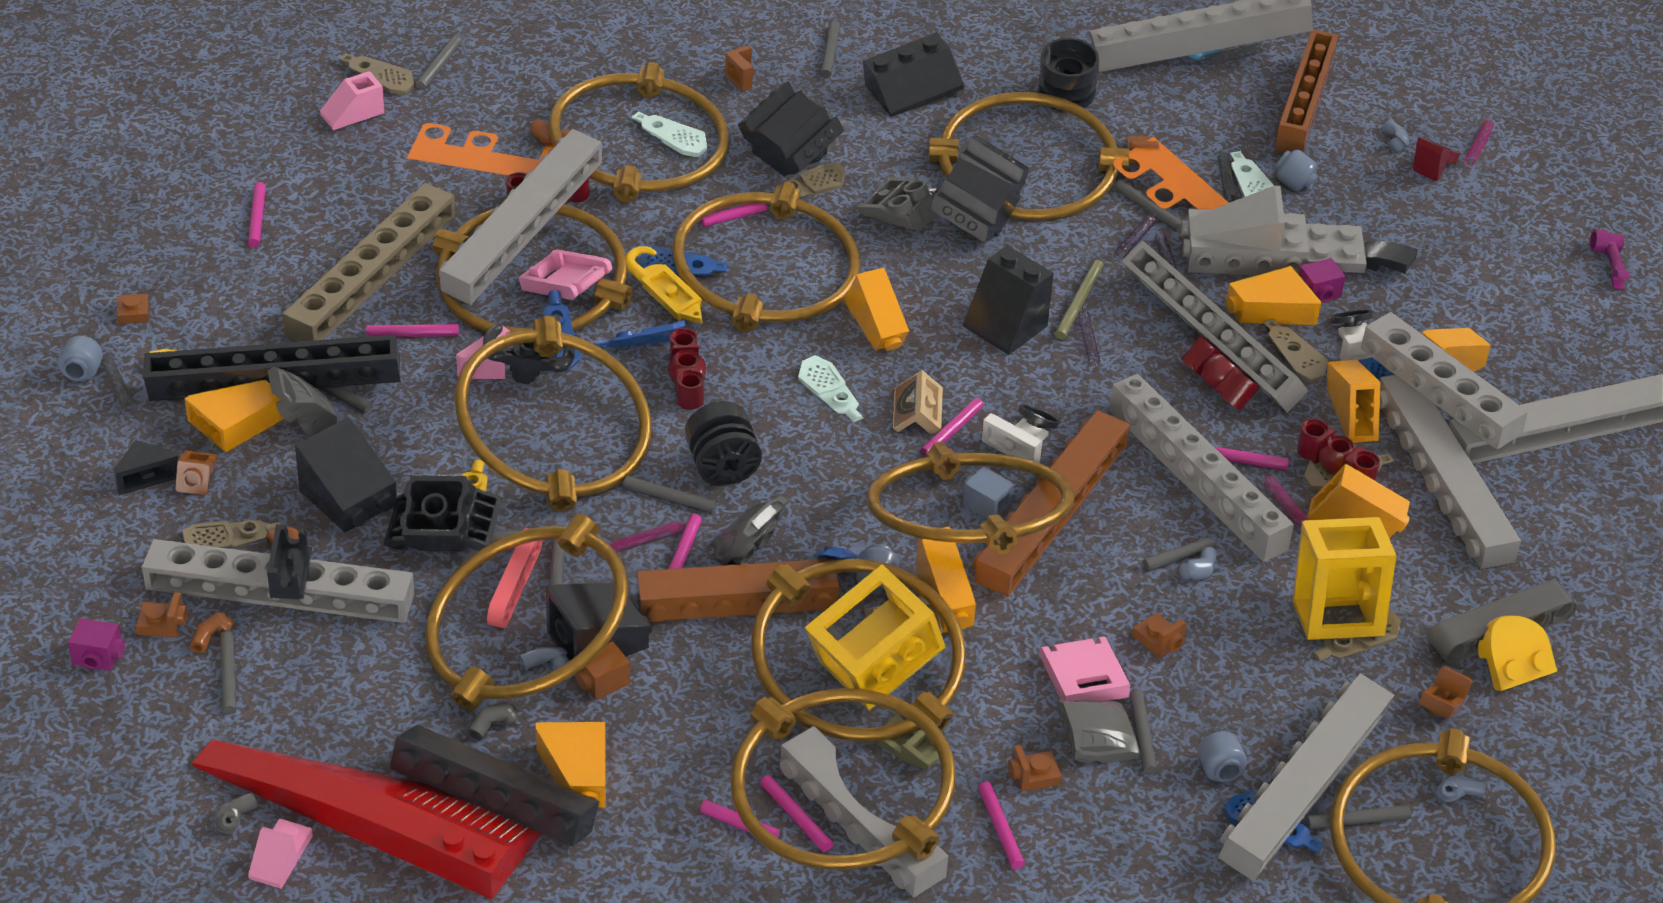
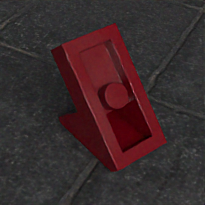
[1413,138,1460,181]

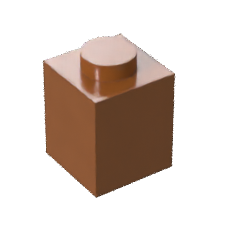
[575,641,630,700]

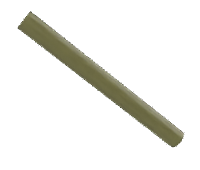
[1054,260,1104,340]

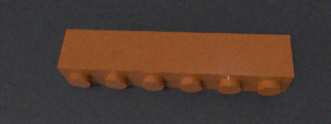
[1275,29,1339,153]
[637,558,839,622]

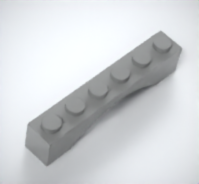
[780,726,948,898]

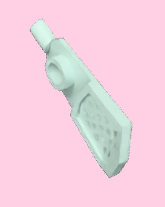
[632,111,707,157]
[1230,151,1274,197]
[798,355,863,422]

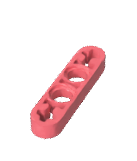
[487,528,543,629]

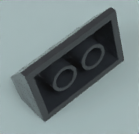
[863,32,964,117]

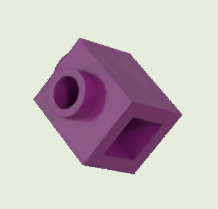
[1299,258,1346,303]
[68,618,125,671]

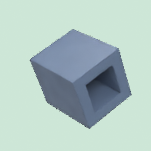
[962,467,1014,519]

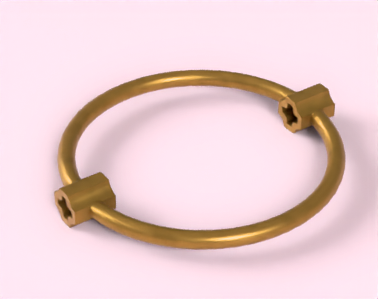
[548,62,730,204]
[929,92,1129,221]
[672,182,860,333]
[432,205,632,333]
[455,316,652,512]
[866,442,1074,555]
[425,513,628,712]
[751,559,966,742]
[731,688,956,870]
[1330,728,1556,903]

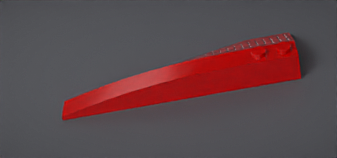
[192,739,542,899]

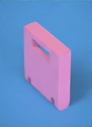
[518,249,612,300]
[1040,636,1130,701]

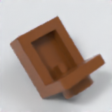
[1418,666,1472,719]

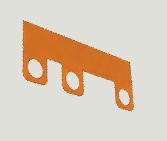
[407,123,554,175]
[1113,137,1229,210]

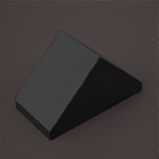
[114,440,179,496]

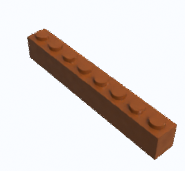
[973,410,1130,597]

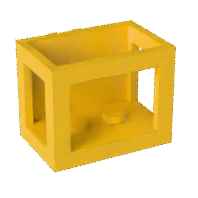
[1292,517,1397,640]
[804,564,946,711]

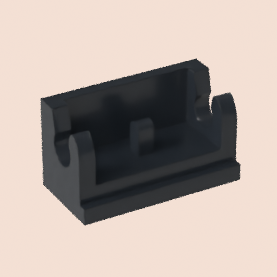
[267,524,312,599]

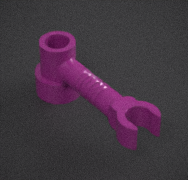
[1589,228,1630,290]

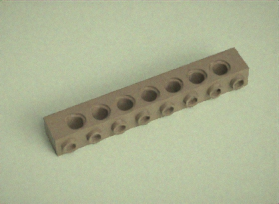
[282,183,455,342]

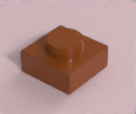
[117,294,149,324]

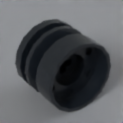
[1038,38,1099,112]
[685,401,762,486]

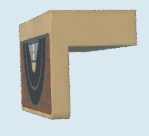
[893,370,943,434]

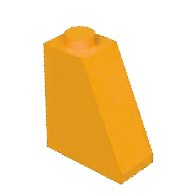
[1225,266,1321,325]
[844,268,909,351]
[1422,328,1490,372]
[1327,360,1380,443]
[185,380,284,452]
[1307,464,1410,539]
[915,526,976,633]
[536,722,606,808]

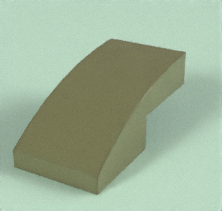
[874,714,950,770]

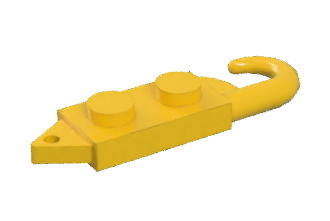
[626,246,703,324]

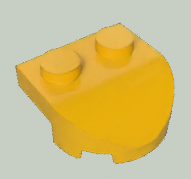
[1478,615,1557,691]

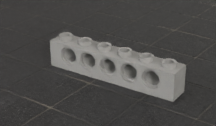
[1361,312,1528,450]

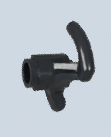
[483,323,575,384]

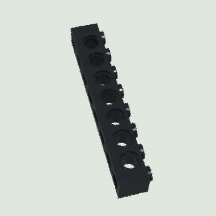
[143,334,401,401]

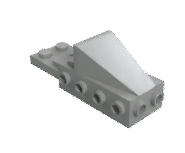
[1181,186,1367,276]

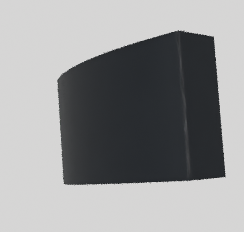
[1364,241,1418,274]

